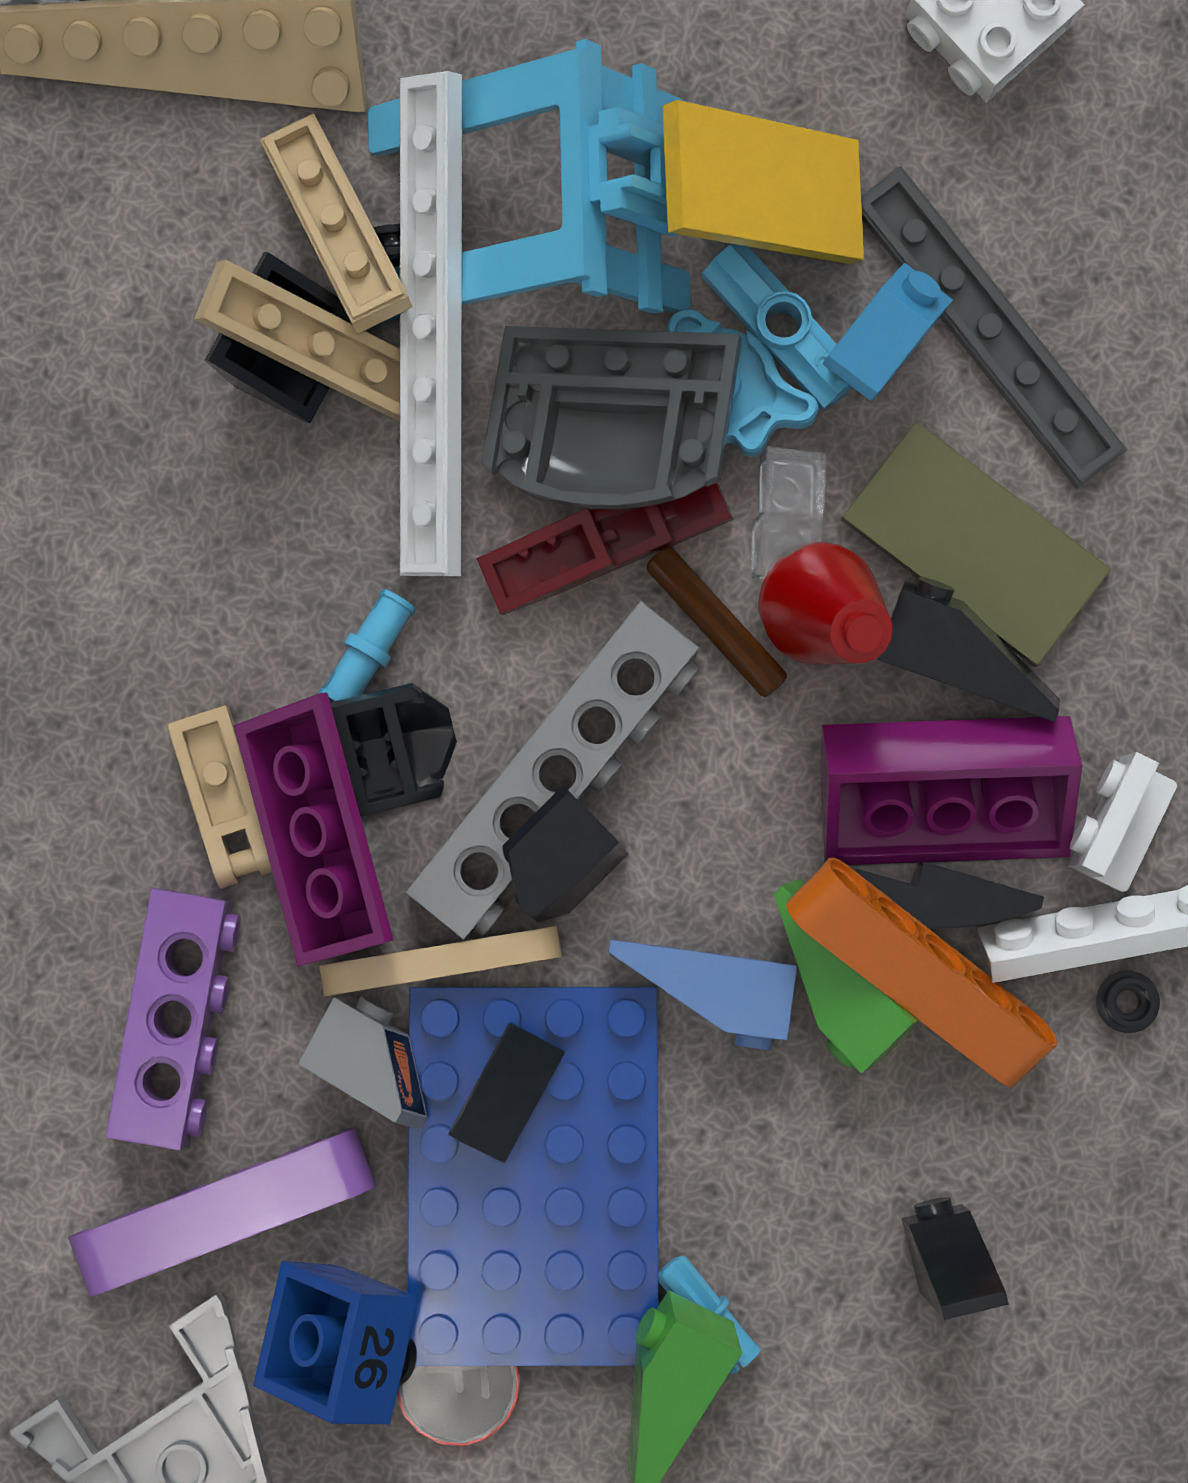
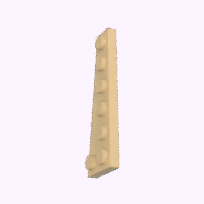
[0,0,367,112]

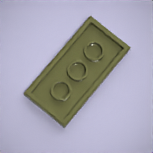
[840,421,1111,667]

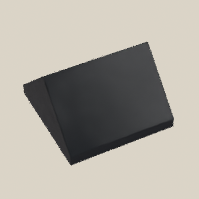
[204,252,352,423]

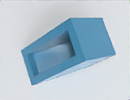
[822,263,953,402]

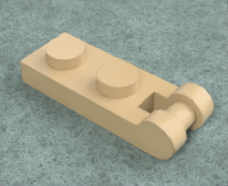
[167,705,272,889]

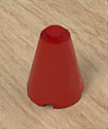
[758,542,893,665]

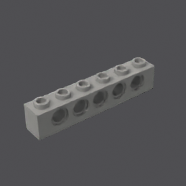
[405,601,700,940]

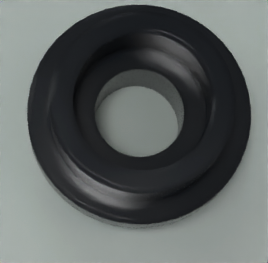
[1096,971,1160,1033]

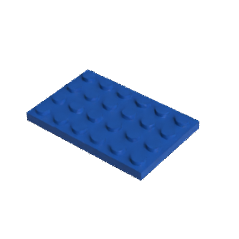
[407,987,658,1366]

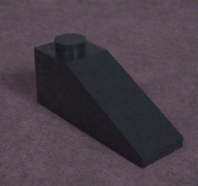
[877,577,1060,722]
[902,1197,1009,1320]

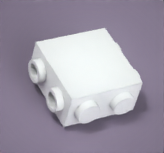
[905,0,1085,103]

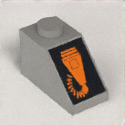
[298,996,428,1130]

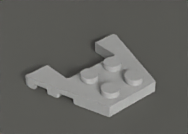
[10,1291,271,1483]

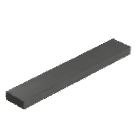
[861,166,1127,489]

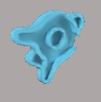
[667,309,818,457]

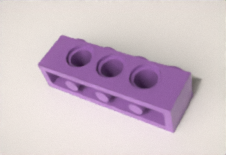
[105,888,241,1150]

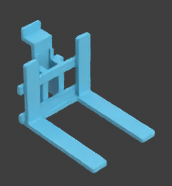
[368,39,691,321]

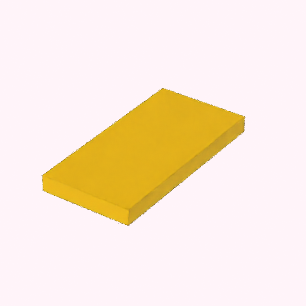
[662,100,864,264]

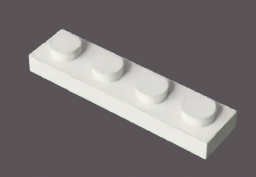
[976,885,1188,983]

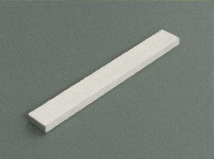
[400,71,462,576]

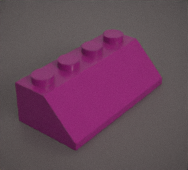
[233,692,394,967]
[820,716,1083,865]

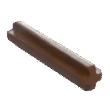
[647,546,787,697]

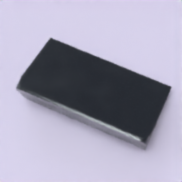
[448,1022,565,1163]

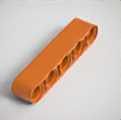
[786,858,1058,1087]

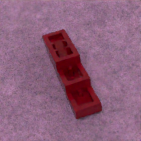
[476,482,734,615]

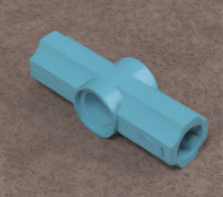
[701,244,852,412]

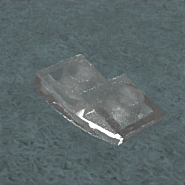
[752,446,826,580]

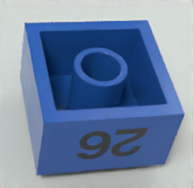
[253,1261,419,1425]

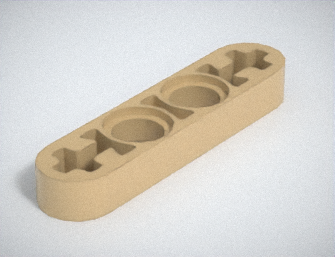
[319,926,562,996]

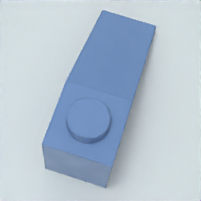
[608,939,797,1050]

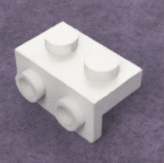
[1068,752,1177,892]

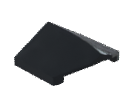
[330,683,457,816]
[502,786,628,923]

